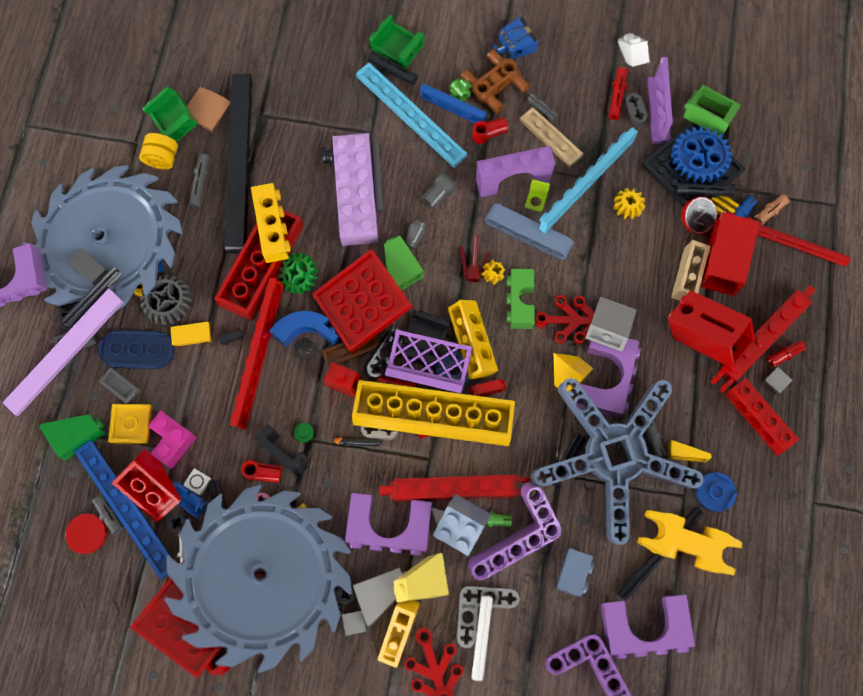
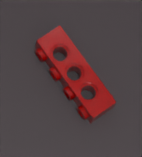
[725,378,800,456]

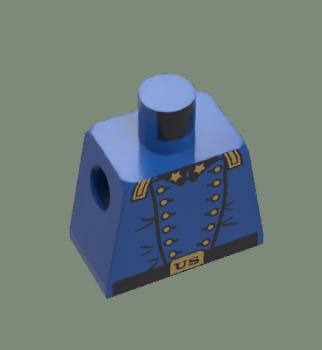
[493,16,538,59]

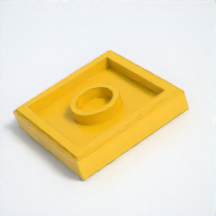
[108,404,153,444]

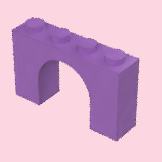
[476,146,555,197]
[0,243,47,307]
[577,338,641,418]
[345,493,432,556]
[601,595,695,659]

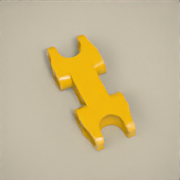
[637,510,742,575]

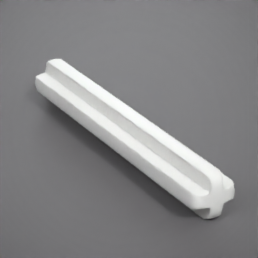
[472,595,493,681]

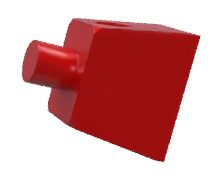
[323,362,363,398]

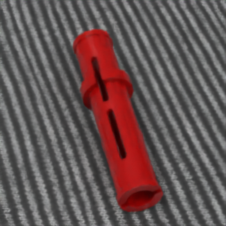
[608,67,628,120]

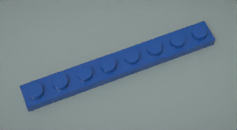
[74,440,175,580]

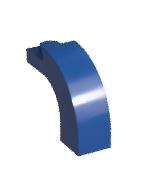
[270,311,340,347]

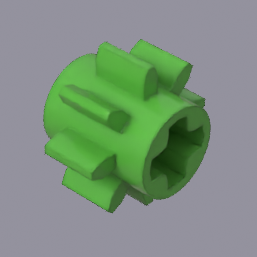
[449,79,471,101]

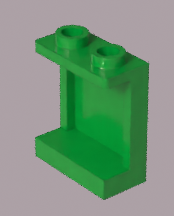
[370,15,425,69]
[143,86,199,143]

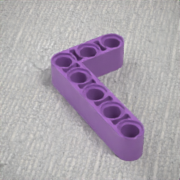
[468,482,561,580]
[545,635,631,696]

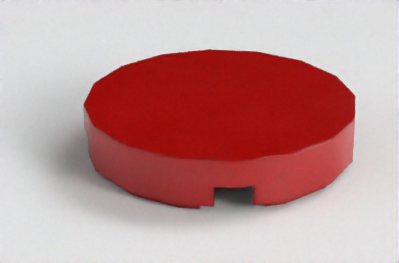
[65,513,107,555]

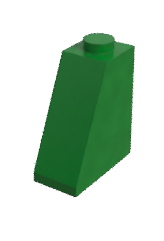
[39,414,106,461]

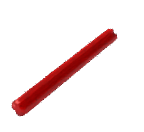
[757,224,850,267]

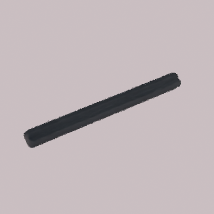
[618,507,704,600]

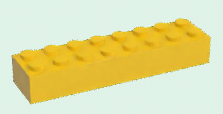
[352,380,515,446]

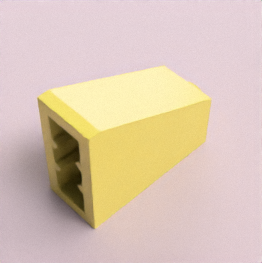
[394,553,449,602]

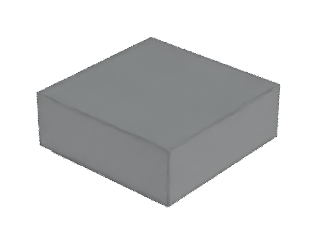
[763,367,792,395]
[342,611,366,636]

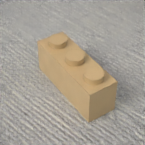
[671,240,710,300]

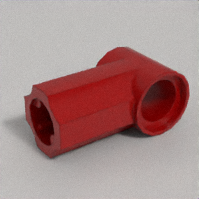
[472,117,509,144]
[241,460,282,484]

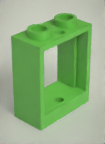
[683,85,741,136]

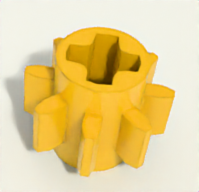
[481,260,506,285]

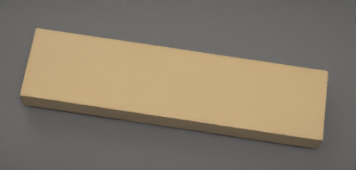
[520,107,584,167]

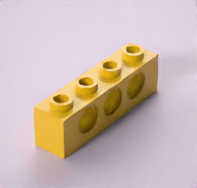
[251,183,291,263]
[448,300,498,379]

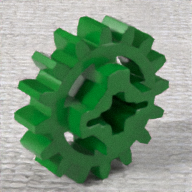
[279,253,318,294]

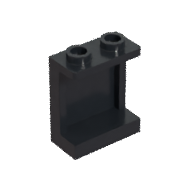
[397,310,450,370]
[255,424,309,476]

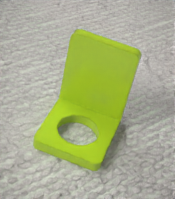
[525,179,550,213]

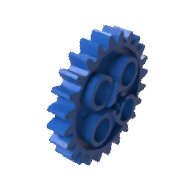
[671,126,733,184]

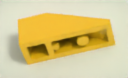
[378,600,420,668]

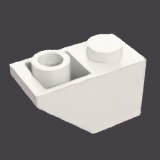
[618,33,649,67]

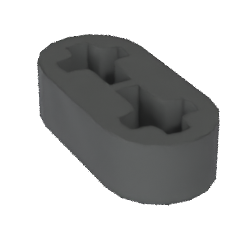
[624,93,648,127]

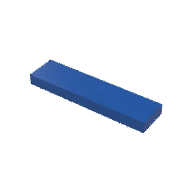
[420,83,487,123]

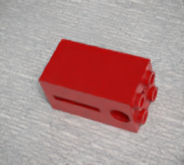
[700,212,760,297]
[668,290,755,369]

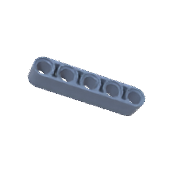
[485,204,574,260]

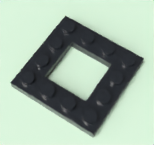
[641,122,746,207]

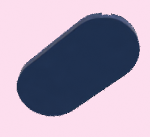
[98,330,175,369]

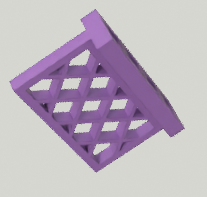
[647,57,673,144]
[385,330,472,393]

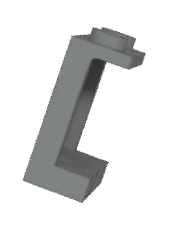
[585,297,636,352]

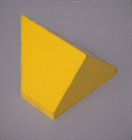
[553,353,593,392]

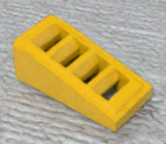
[667,440,711,462]

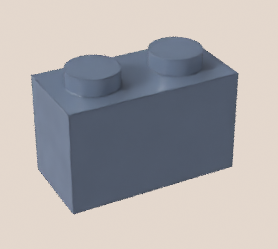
[555,548,595,597]

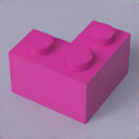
[148,411,197,469]

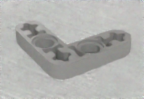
[457,586,519,648]

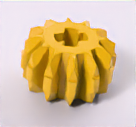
[614,188,645,220]

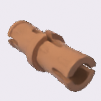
[754,194,789,225]

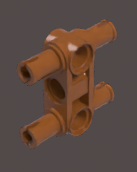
[461,49,530,114]

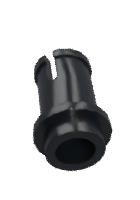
[218,327,244,346]

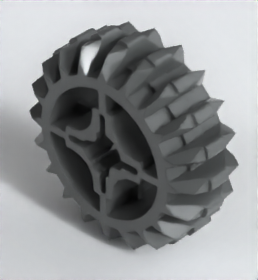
[140,275,192,326]

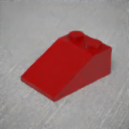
[112,449,182,522]

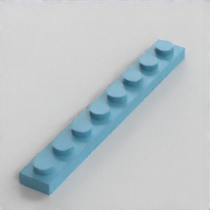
[356,63,467,168]
[539,127,638,233]

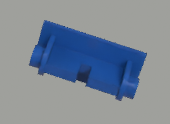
[173,481,209,518]

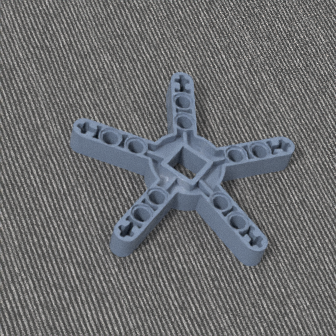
[530,378,703,545]

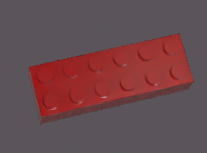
[214,204,304,321]

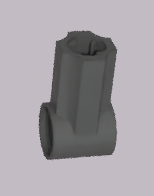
[421,172,458,209]

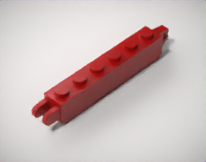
[710,285,816,393]
[380,475,532,502]

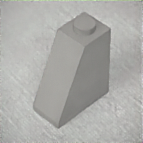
[353,568,406,626]

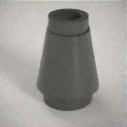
[405,220,427,249]

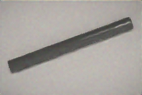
[372,143,383,212]

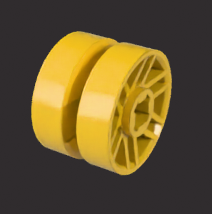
[139,133,178,170]

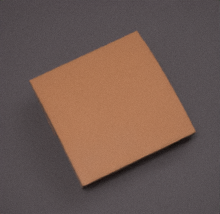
[187,87,231,132]

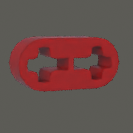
[469,379,507,397]

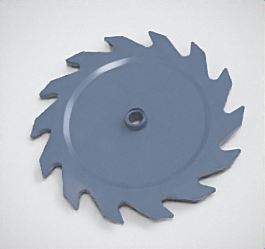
[23,165,183,314]
[165,485,352,673]

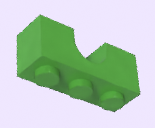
[507,269,534,329]

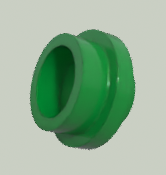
[294,423,314,443]

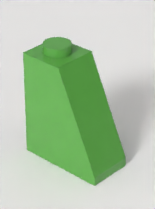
[384,236,424,290]

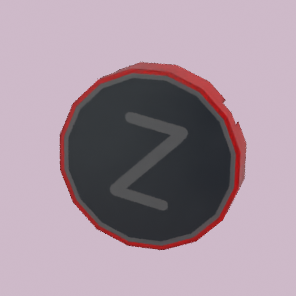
[681,197,717,234]

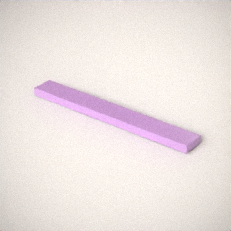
[3,288,124,416]

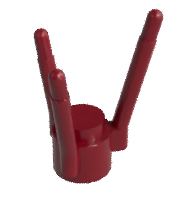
[460,234,490,282]

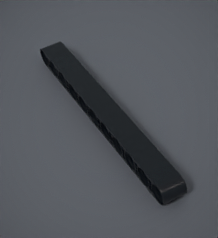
[225,74,252,254]

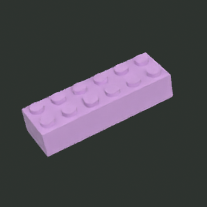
[332,133,379,246]

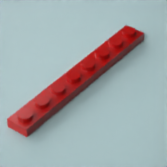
[230,278,284,430]

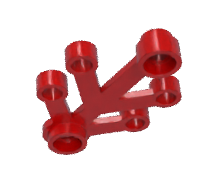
[534,295,595,345]
[405,628,463,696]

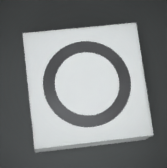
[183,468,212,496]

